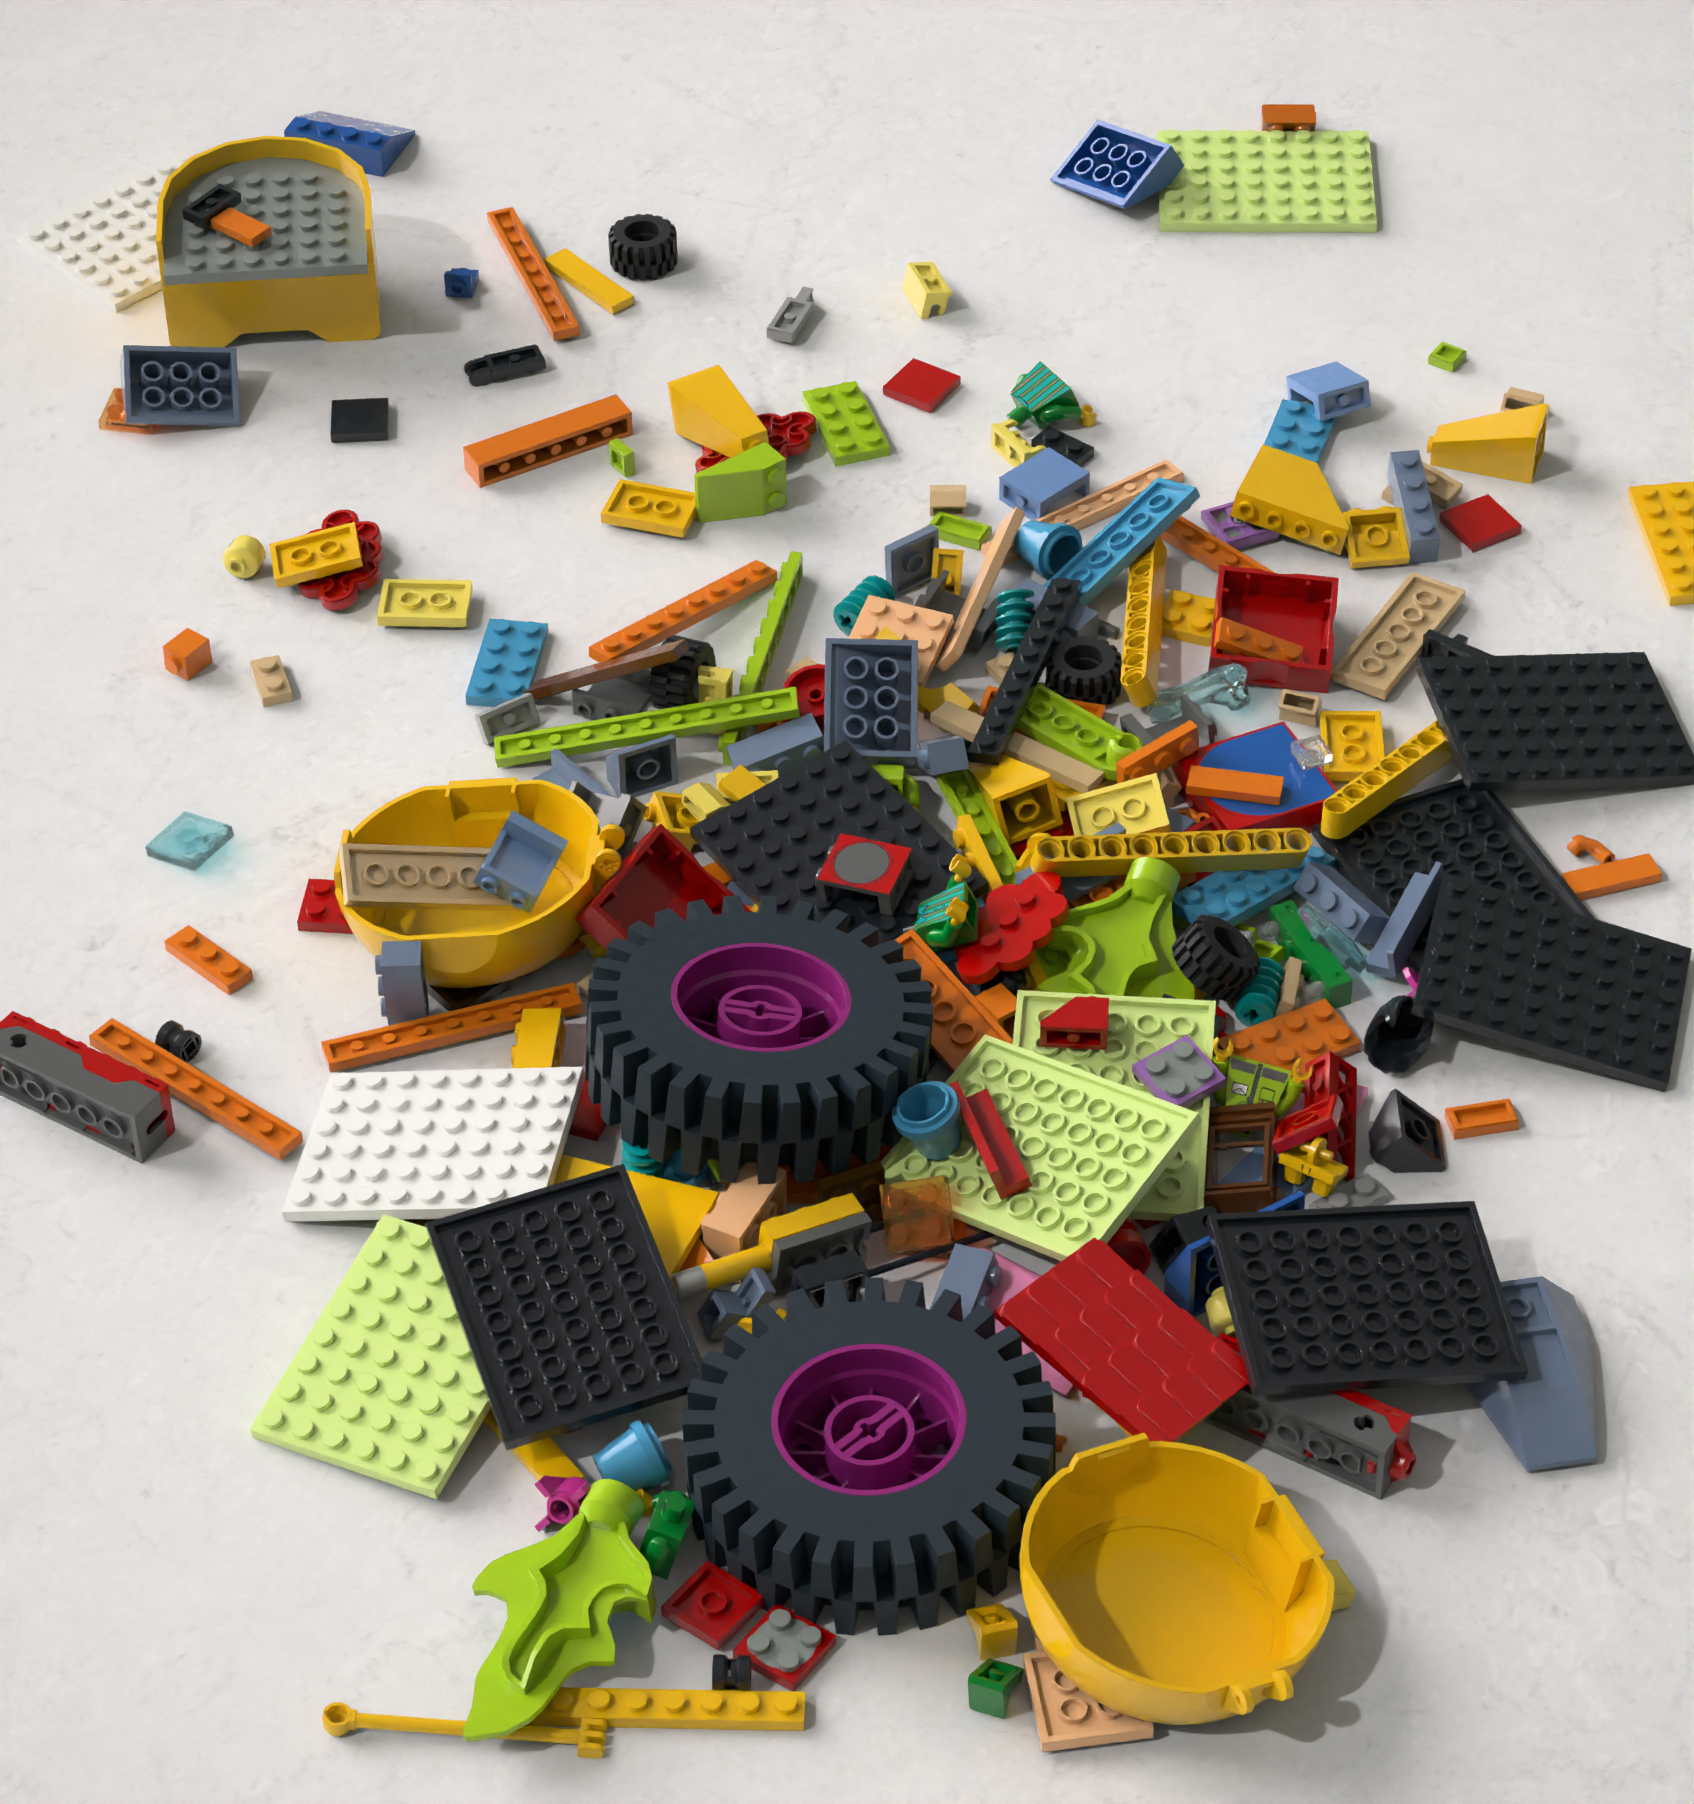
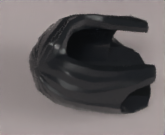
[1364,995,1434,1075]

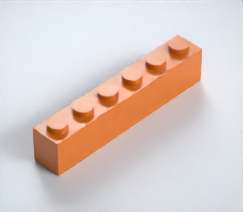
[463,394,633,488]

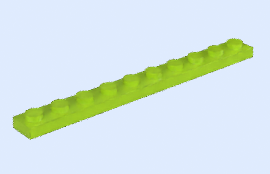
[718,551,803,766]
[494,687,800,768]
[936,769,1071,979]

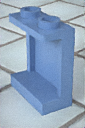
[1286,361,1371,421]
[999,447,1090,520]
[473,810,568,913]

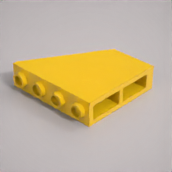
[1230,444,1349,555]

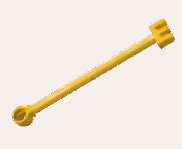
[322,1702,608,1759]

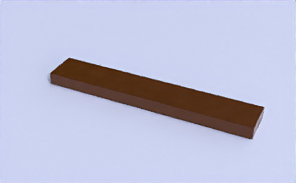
[524,638,690,701]

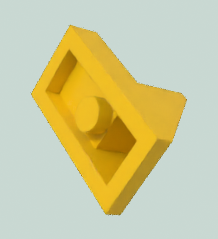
[931,548,964,597]
[966,1603,1018,1661]

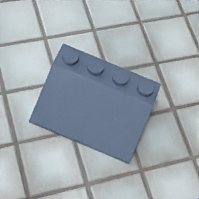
[120,345,240,426]
[824,638,918,769]

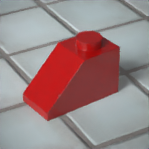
[1040,996,1109,1050]

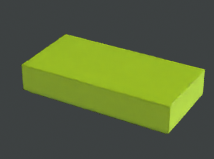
[928,511,992,551]

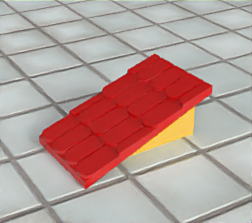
[994,1237,1249,1442]

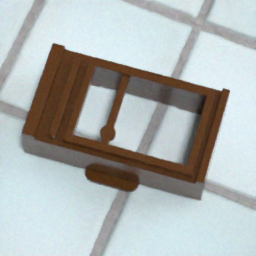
[1204,1102,1284,1214]

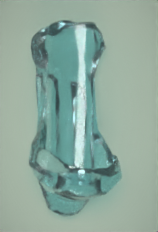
[1147,663,1251,724]

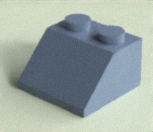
[605,734,678,798]

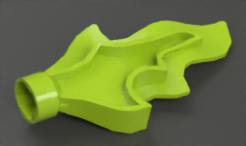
[1037,857,1195,1000]
[463,1479,657,1742]

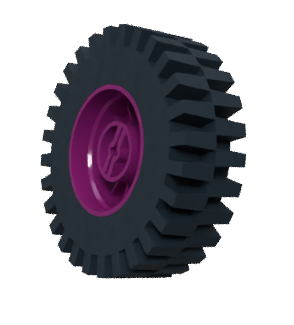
[584,896,934,1184]
[682,1277,1056,1636]

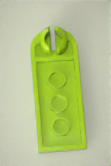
[1016,683,1144,781]

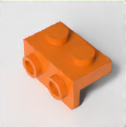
[1262,104,1316,132]

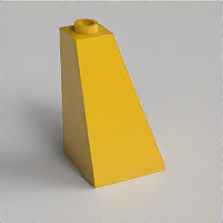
[667,365,769,458]
[1427,403,1549,484]
[968,755,1063,845]

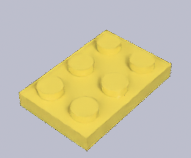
[377,579,473,628]
[1066,773,1172,836]

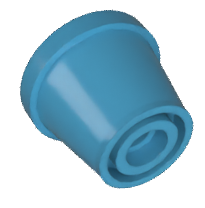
[1014,520,1083,581]
[892,1081,962,1160]
[592,1420,674,1492]

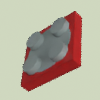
[733,1604,836,1692]

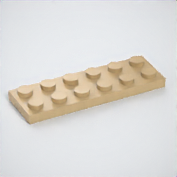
[1330,572,1466,700]
[339,843,535,912]

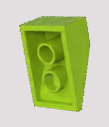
[694,442,787,523]

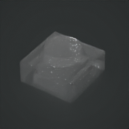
[1290,735,1332,771]

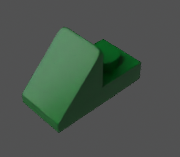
[967,1658,1024,1719]

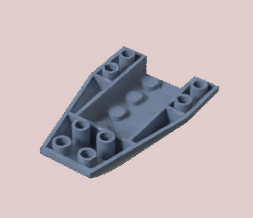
[1465,1276,1597,1471]

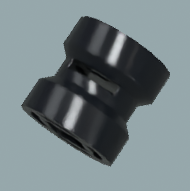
[155,1020,202,1063]
[712,1654,752,1691]

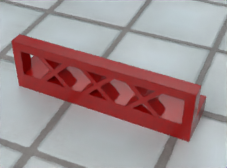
[1304,1051,1357,1182]
[949,1080,1032,1200]

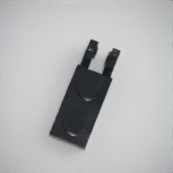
[463,344,546,387]

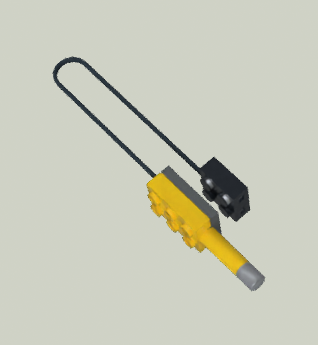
[669,1193,996,1309]

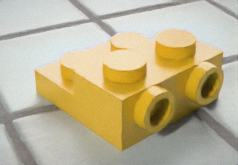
[1343,506,1410,569]
[644,791,699,852]

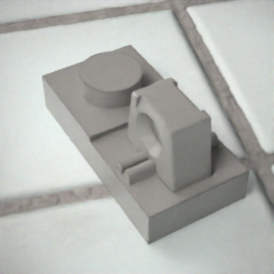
[475,693,541,744]

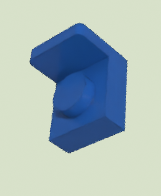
[444,268,479,298]

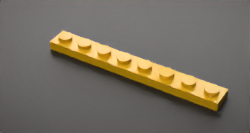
[953,814,1047,991]
[526,1687,806,1731]

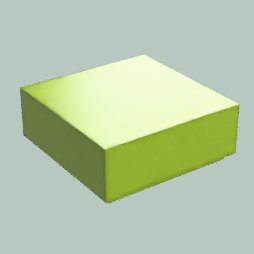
[1428,342,1467,373]
[609,438,635,478]

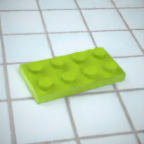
[802,381,890,467]

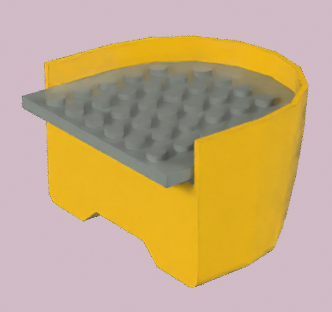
[156,136,381,348]

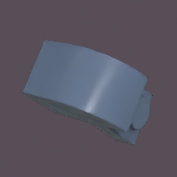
[697,1267,776,1340]

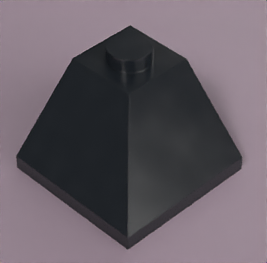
[1368,1088,1446,1173]

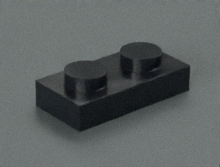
[182,184,242,228]
[1031,426,1094,467]

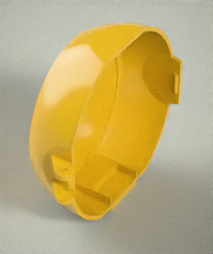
[334,777,625,988]
[1019,1432,1335,1725]

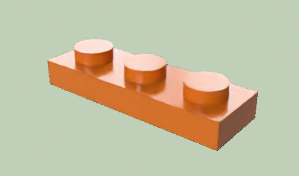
[1214,617,1303,662]
[1116,720,1199,784]
[164,925,253,995]

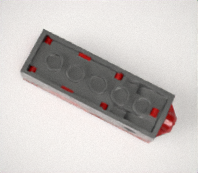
[0,1011,175,1164]
[1204,1333,1416,1500]

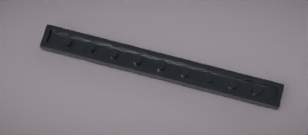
[967,578,1082,765]

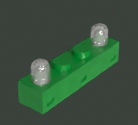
[1256,900,1353,1009]

